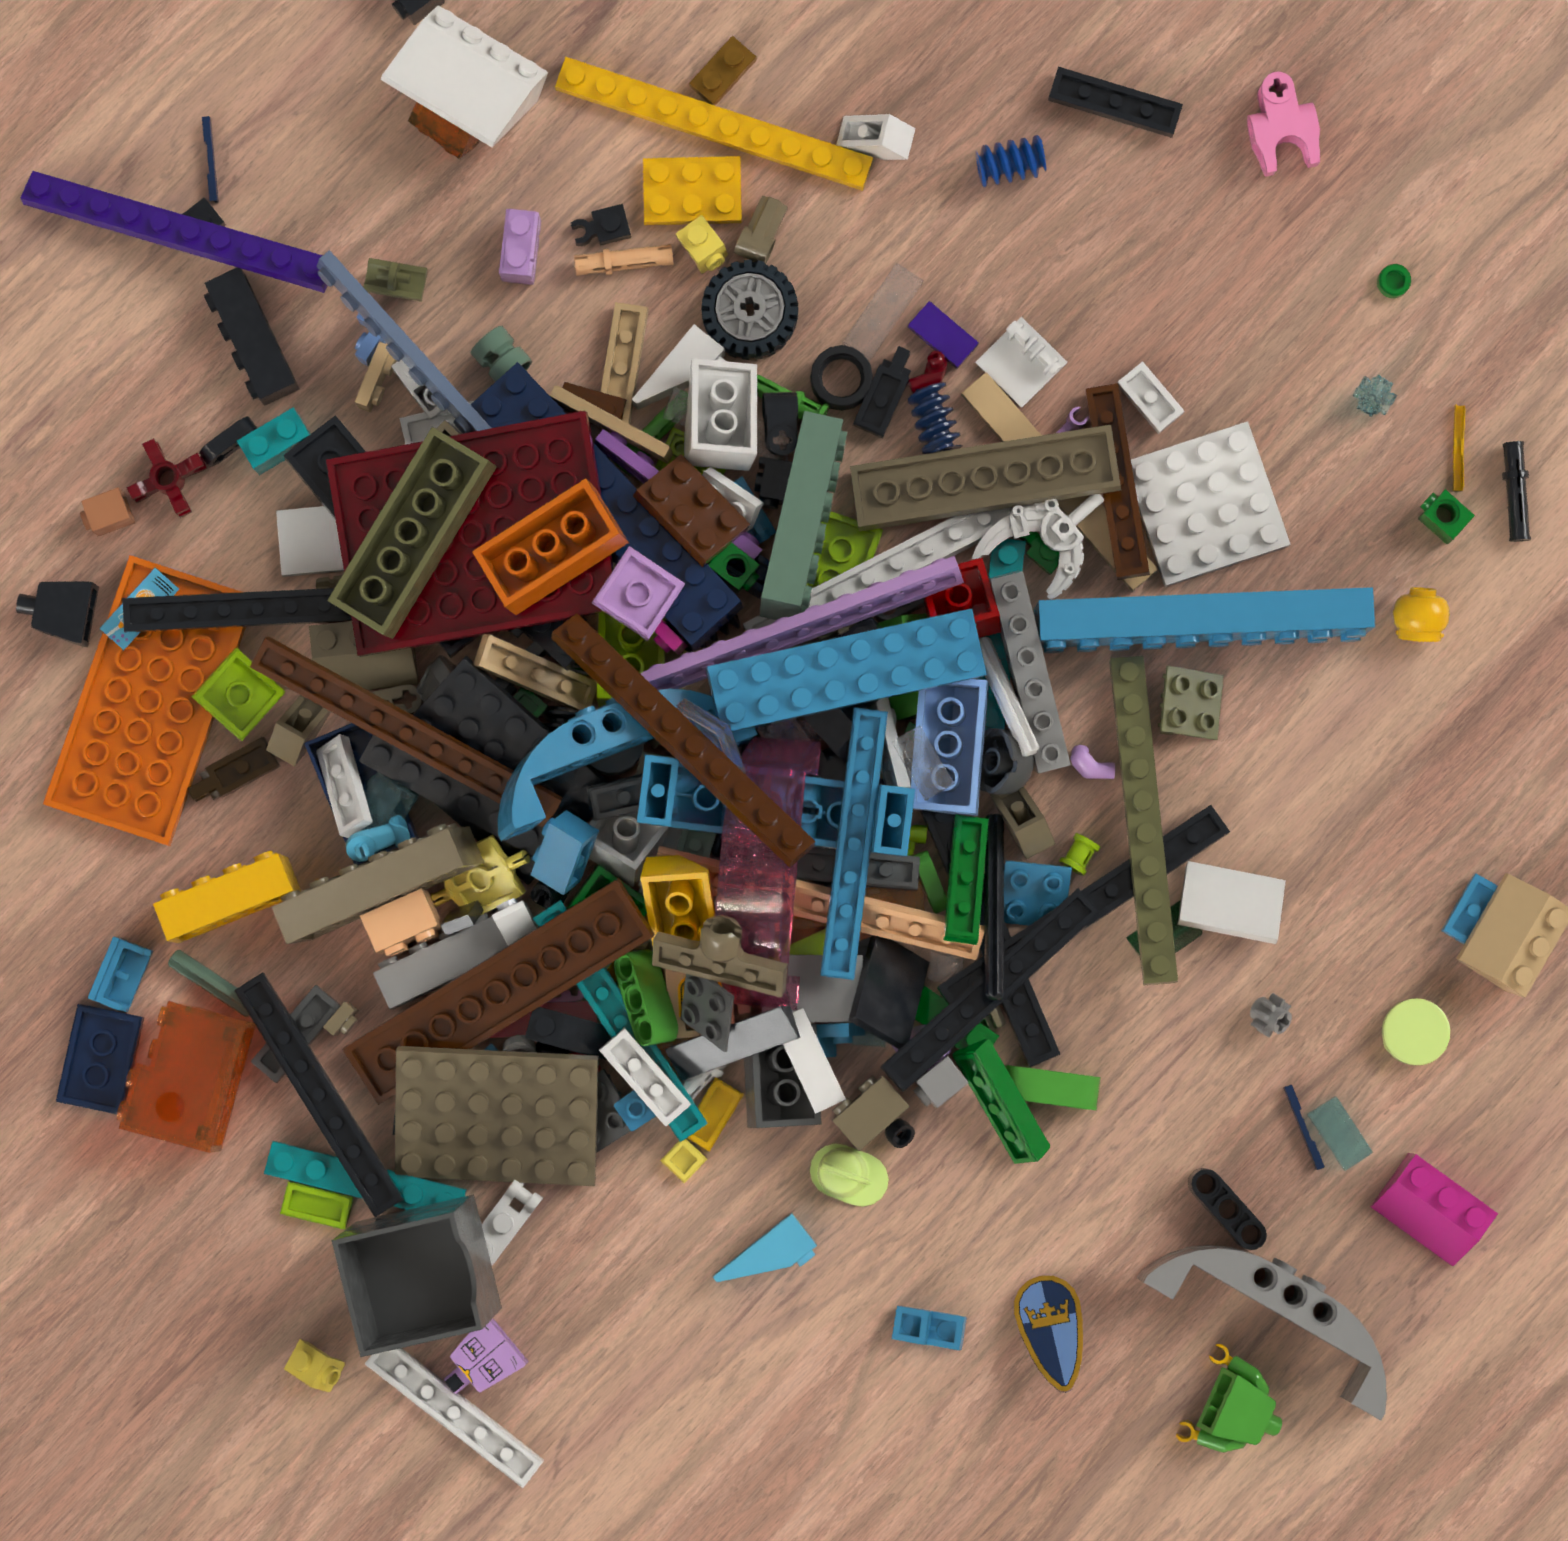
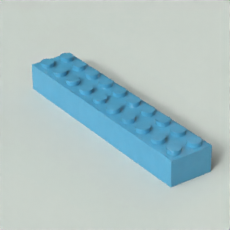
[1034,587,1375,653]

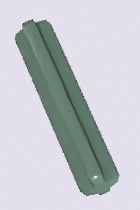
[168,950,250,1017]

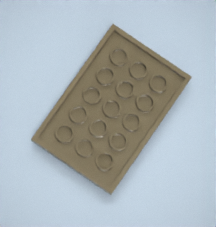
[395,1046,599,1186]

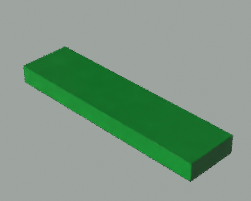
[943,814,989,945]

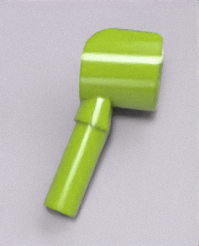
[907,825,927,856]

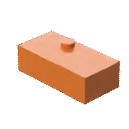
[472,478,629,615]

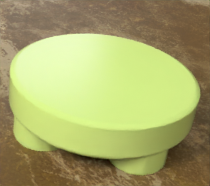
[1382,998,1450,1065]

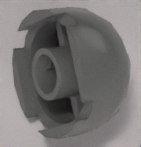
[980,728,1034,795]

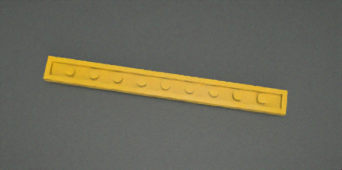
[555,56,873,191]

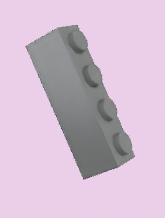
[373,913,508,1010]

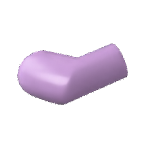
[1070,745,1115,779]

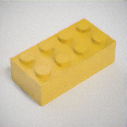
[153,850,301,943]

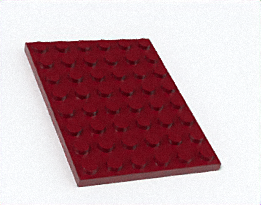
[326,411,614,657]

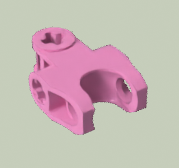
[1247,72,1320,177]

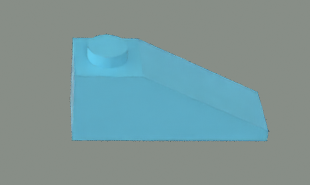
[713,1213,817,1282]

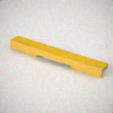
[1453,404,1466,491]

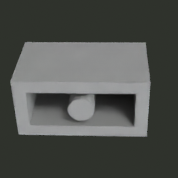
[913,1056,969,1108]

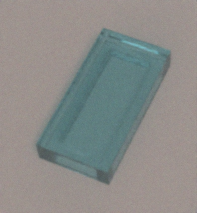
[1307,1096,1373,1171]

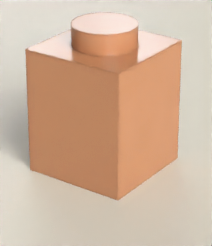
[80,487,136,536]

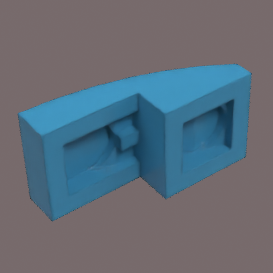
[892,1305,967,1351]

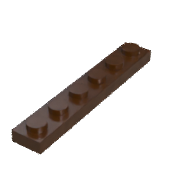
[1086,383,1150,580]

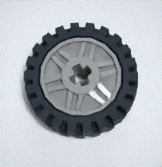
[701,260,798,360]

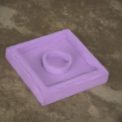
[592,546,685,641]

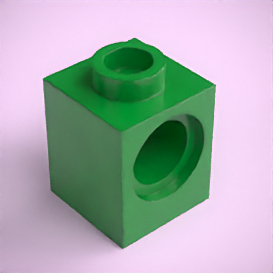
[1418,489,1475,544]
[708,543,760,594]

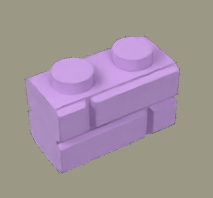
[499,209,541,285]

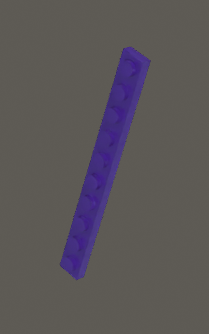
[20,171,328,293]

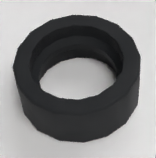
[810,345,873,411]

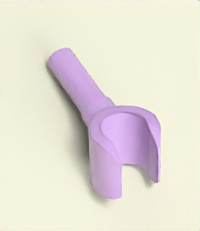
[1056,407,1089,433]

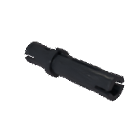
[1502,441,1531,542]

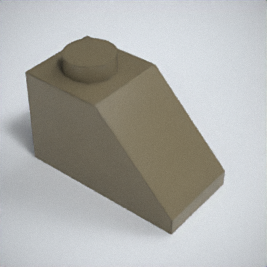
[266,695,331,766]
[990,787,1056,860]

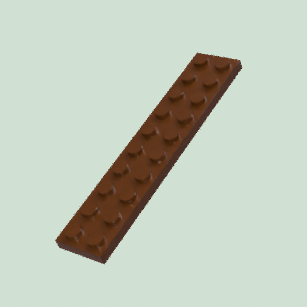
[342,878,655,1105]

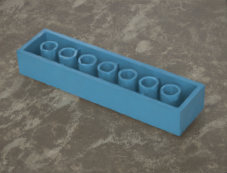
[706,609,987,734]

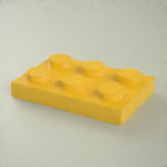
[643,156,742,225]

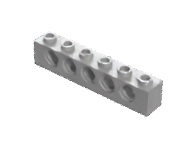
[989,570,1071,773]

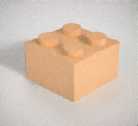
[360,888,442,957]

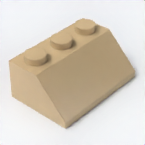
[1456,873,1568,998]

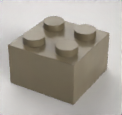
[832,1075,910,1151]

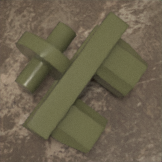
[363,258,428,302]

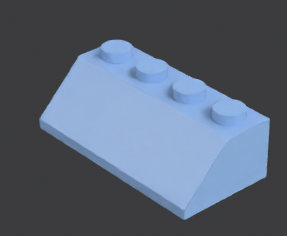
[910,679,989,816]

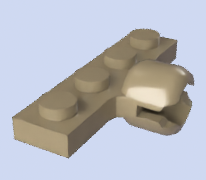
[652,915,788,998]

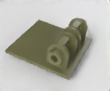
[1158,666,1224,740]

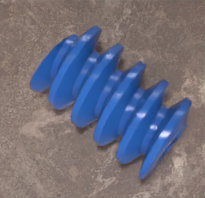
[976,135,1046,188]

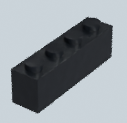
[204,268,300,406]

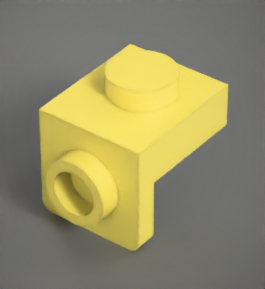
[676,215,728,274]
[284,1339,345,1392]

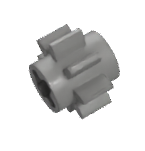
[1250,993,1292,1037]

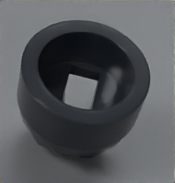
[885,1118,915,1148]

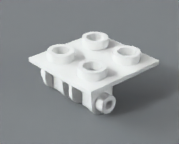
[975,317,1068,408]

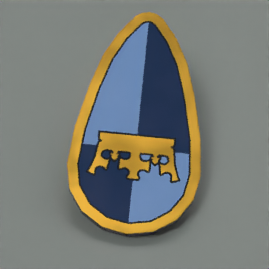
[1014,1276,1083,1393]

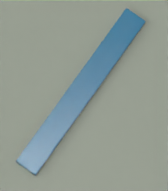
[820,707,888,980]

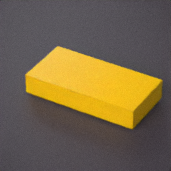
[687,1077,744,1152]

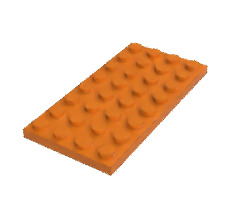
[43,555,246,846]

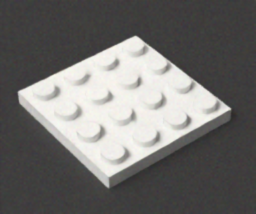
[1131,421,1291,587]

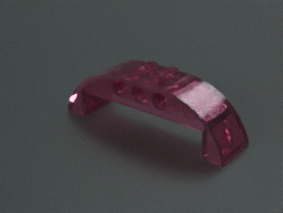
[715,737,821,1010]

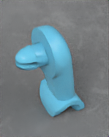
[346,815,410,862]

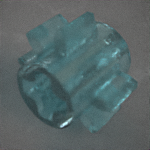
[1353,375,1397,417]

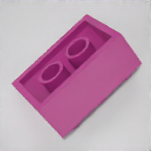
[1370,1153,1498,1266]

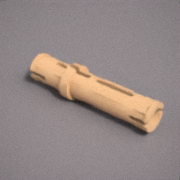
[574,244,674,276]

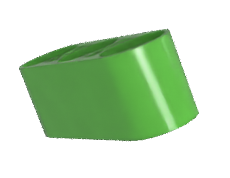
[614,949,678,1046]
[1005,1065,1101,1111]

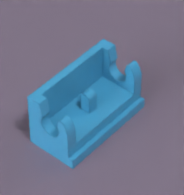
[88,936,153,1013]

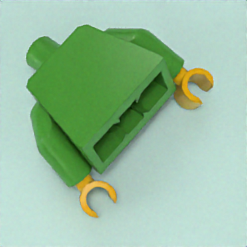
[1176,1344,1282,1453]

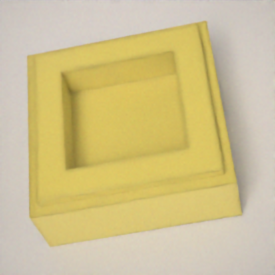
[660,1139,707,1184]

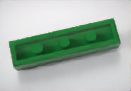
[952,1039,1050,1164]

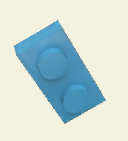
[1441,873,1498,944]

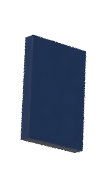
[56,1004,145,1115]

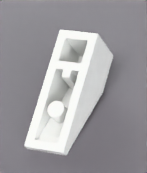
[632,324,726,410]

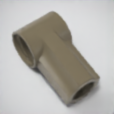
[734,195,788,264]

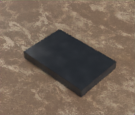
[848,935,930,1049]

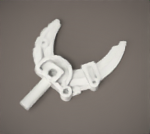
[972,494,1105,600]

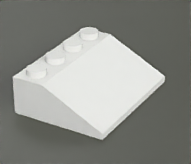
[381,5,548,147]

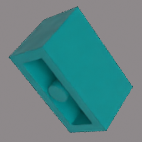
[237,407,311,476]

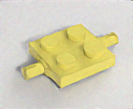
[431,834,530,915]

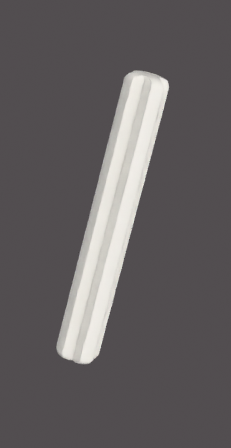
[979,637,1039,757]

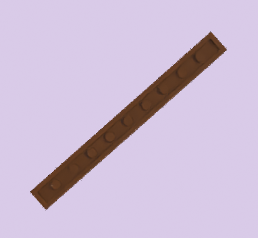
[551,613,816,868]
[250,636,563,827]

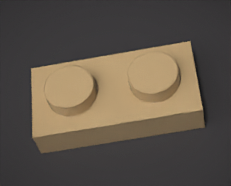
[354,341,397,413]

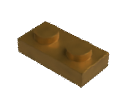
[689,36,757,106]

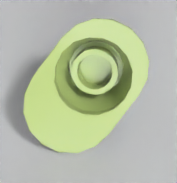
[810,1143,889,1207]

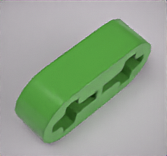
[913,850,947,914]

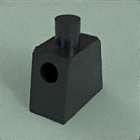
[16,581,99,648]

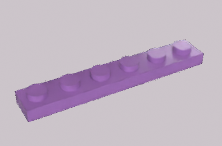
[594,429,762,561]

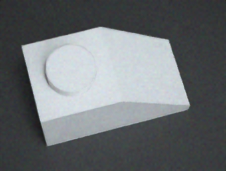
[836,114,916,160]

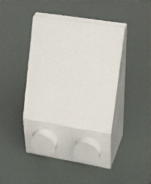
[684,358,757,471]

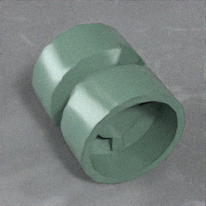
[470,326,532,382]

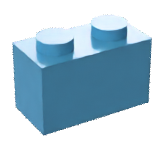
[531,810,599,895]

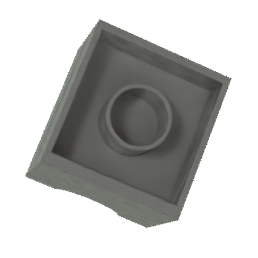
[331,1194,502,1357]

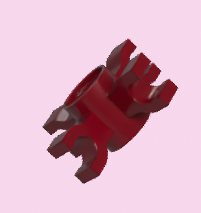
[127,438,208,518]

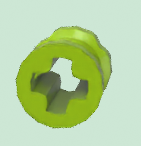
[1059,833,1100,876]

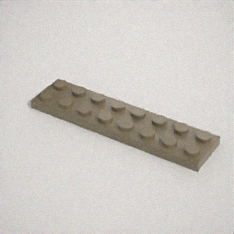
[850,425,1121,531]

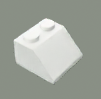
[589,811,671,887]

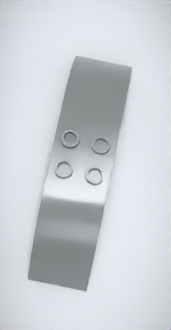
[1137,1245,1387,1420]

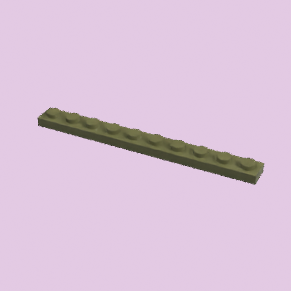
[1109,656,1178,986]

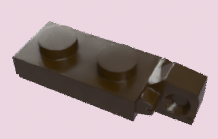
[188,737,281,802]

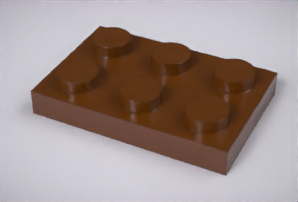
[633,454,751,567]

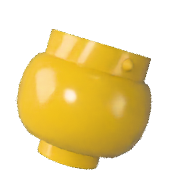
[1393,587,1450,642]

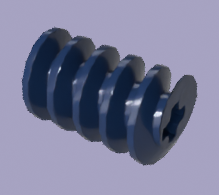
[908,382,963,454]

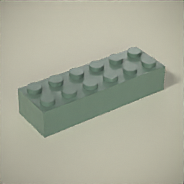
[760,411,848,620]

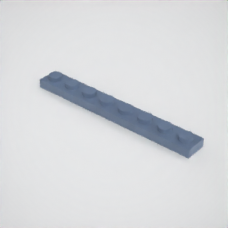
[316,250,491,434]

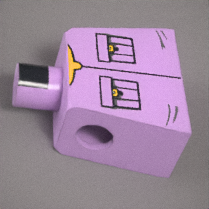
[444,1318,529,1394]

